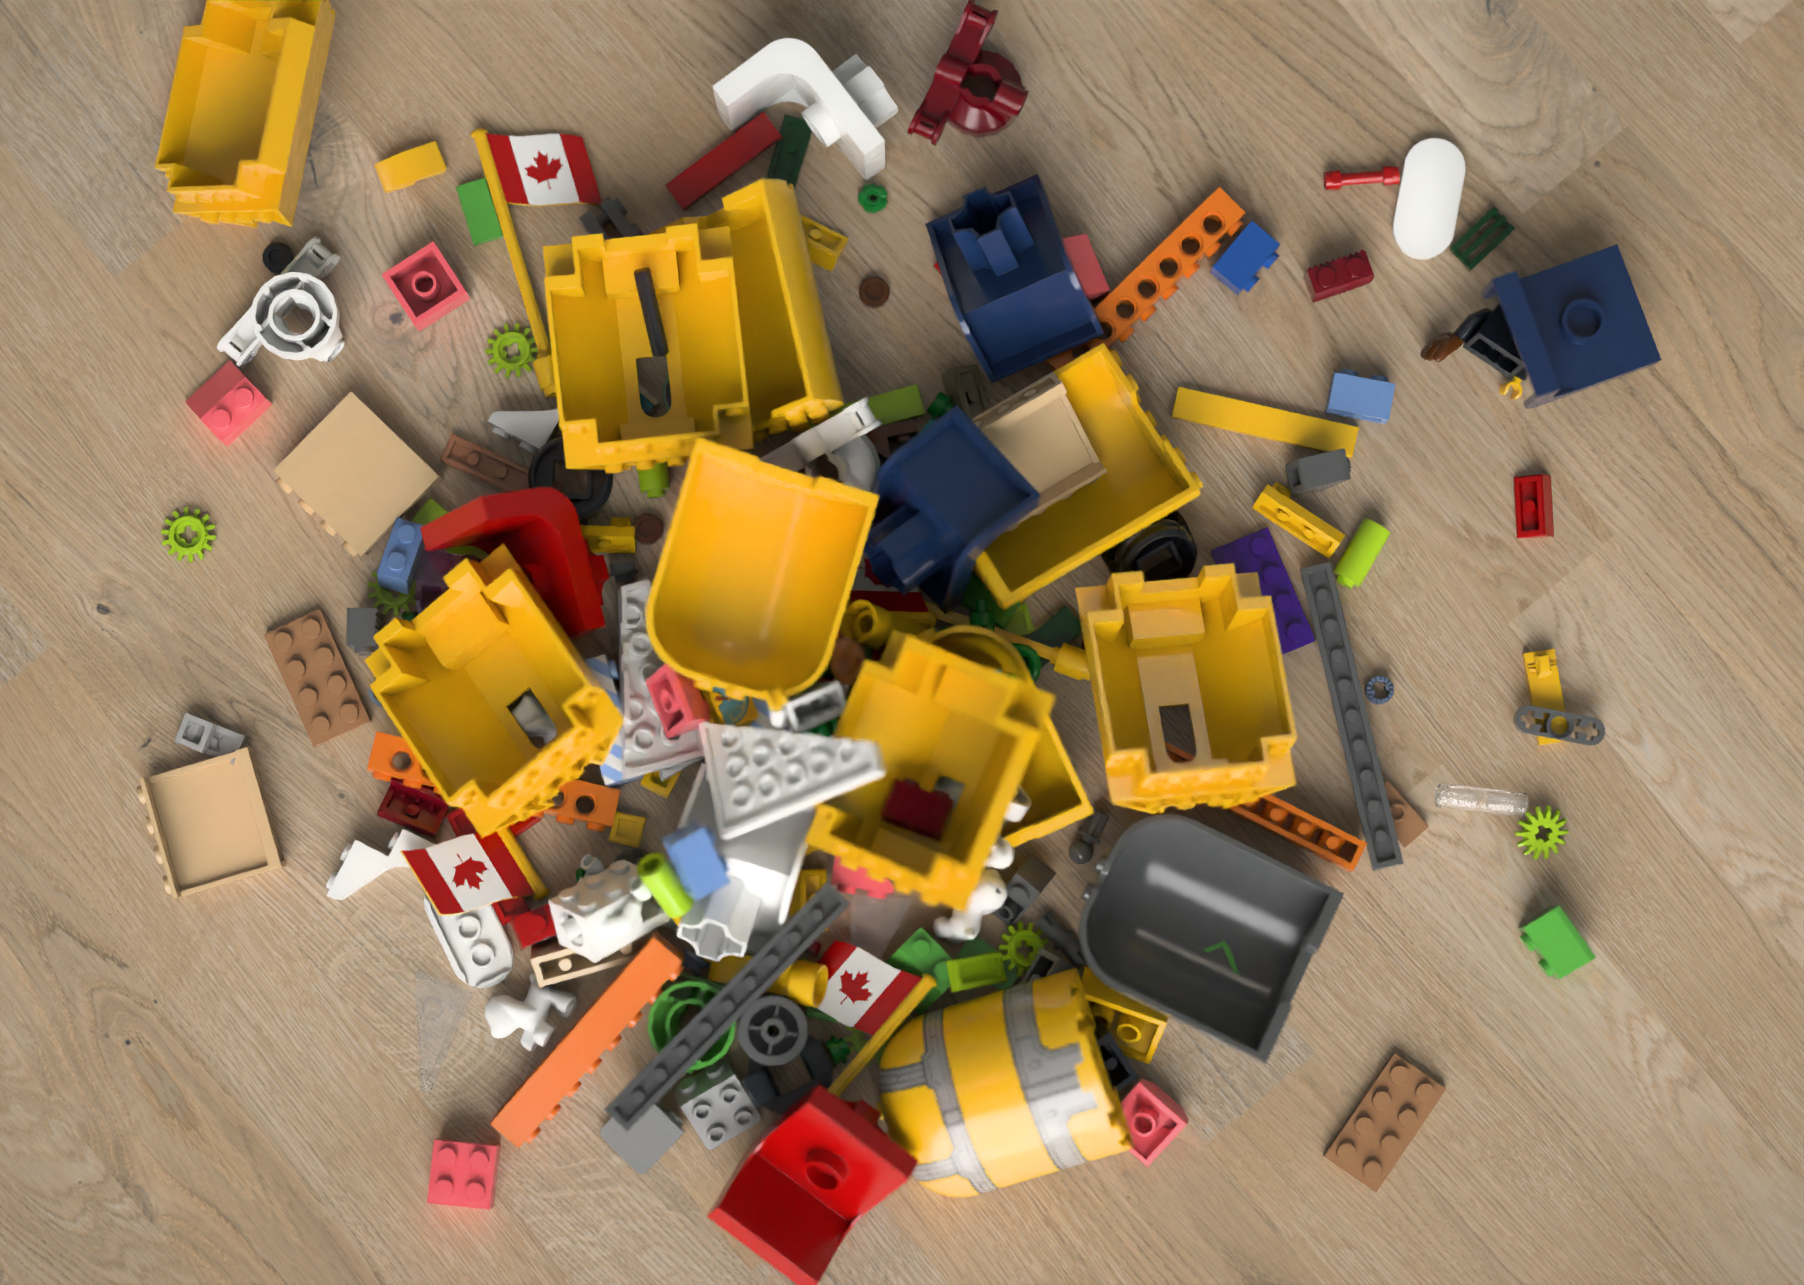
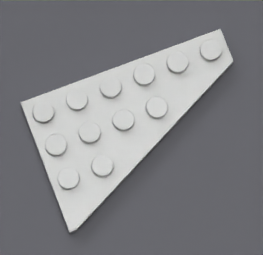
[699,722,886,840]

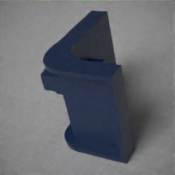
[925,174,1104,384]
[1481,244,1661,409]
[863,406,1041,615]

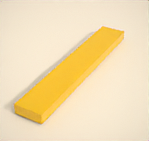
[1171,387,1359,458]

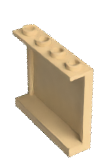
[971,372,1107,533]
[273,391,443,559]
[137,747,286,899]

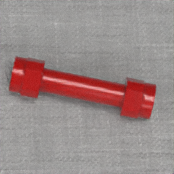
[1324,165,1400,191]

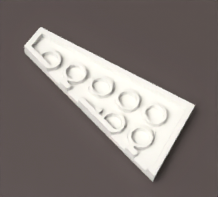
[617,579,705,780]

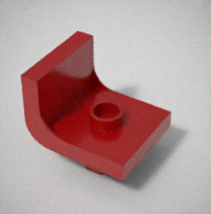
[420,487,610,641]
[707,1084,919,1285]

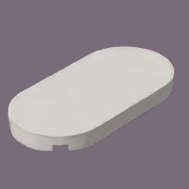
[1392,138,1466,260]
[424,894,514,988]

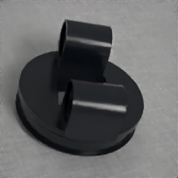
[528,435,613,525]
[1101,510,1197,582]
[742,1032,837,1115]

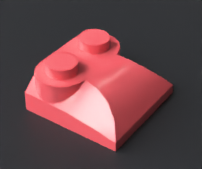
[1121,1079,1189,1167]

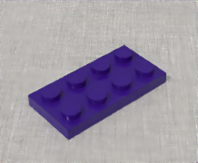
[1210,527,1316,655]

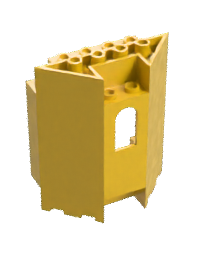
[155,0,336,228]
[542,223,754,474]
[364,543,625,837]
[1075,563,1297,815]
[804,630,1056,913]

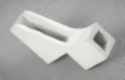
[488,408,560,455]
[326,829,436,900]

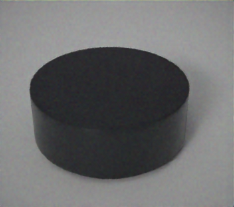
[262,242,295,274]

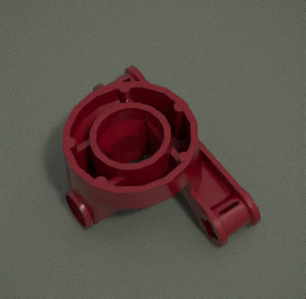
[907,0,1029,146]

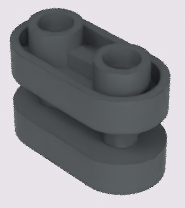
[579,197,644,240]

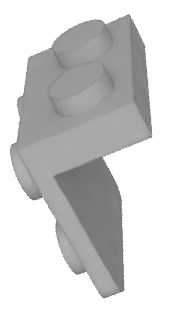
[672,1057,761,1149]
[600,1098,686,1174]

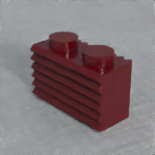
[1304,249,1374,303]
[881,778,954,842]

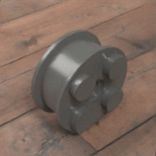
[737,995,808,1066]

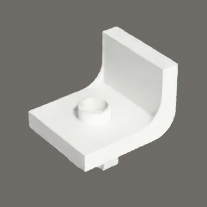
[712,38,898,181]
[661,763,816,962]

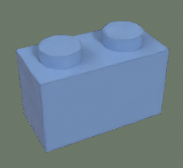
[1325,369,1395,424]
[377,518,425,594]
[662,821,730,901]

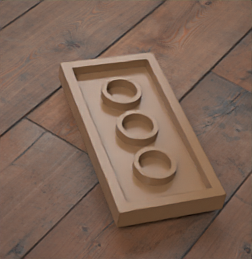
[263,609,372,747]
[1323,1053,1446,1192]

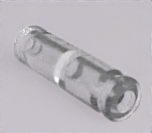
[1435,783,1528,817]

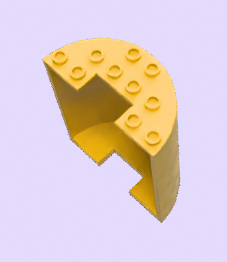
[647,179,844,443]
[973,343,1203,611]

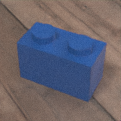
[1210,221,1280,296]

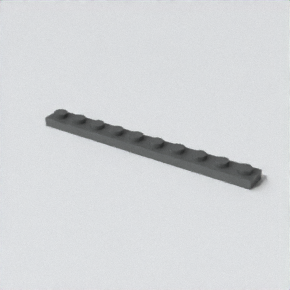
[1300,562,1403,871]
[605,882,851,1131]

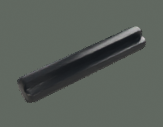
[634,267,669,357]

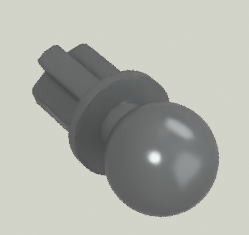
[1069,809,1109,864]

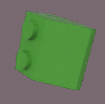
[1519,905,1596,979]
[885,927,953,1015]

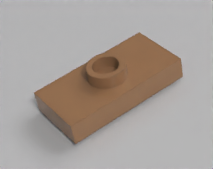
[1384,780,1429,848]

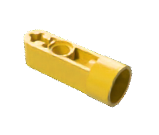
[840,600,930,653]
[708,955,828,1008]

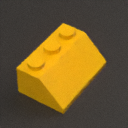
[1080,966,1168,1064]

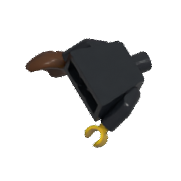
[1420,304,1528,399]

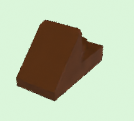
[865,419,918,462]

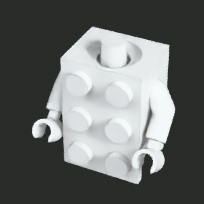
[549,854,670,962]

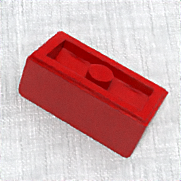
[1514,474,1554,538]

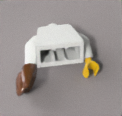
[763,636,866,734]

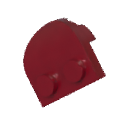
[377,768,450,839]

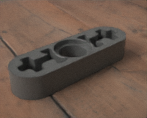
[1513,705,1605,746]

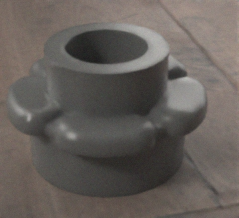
[609,561,638,582]

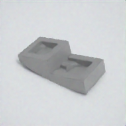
[174,713,249,765]

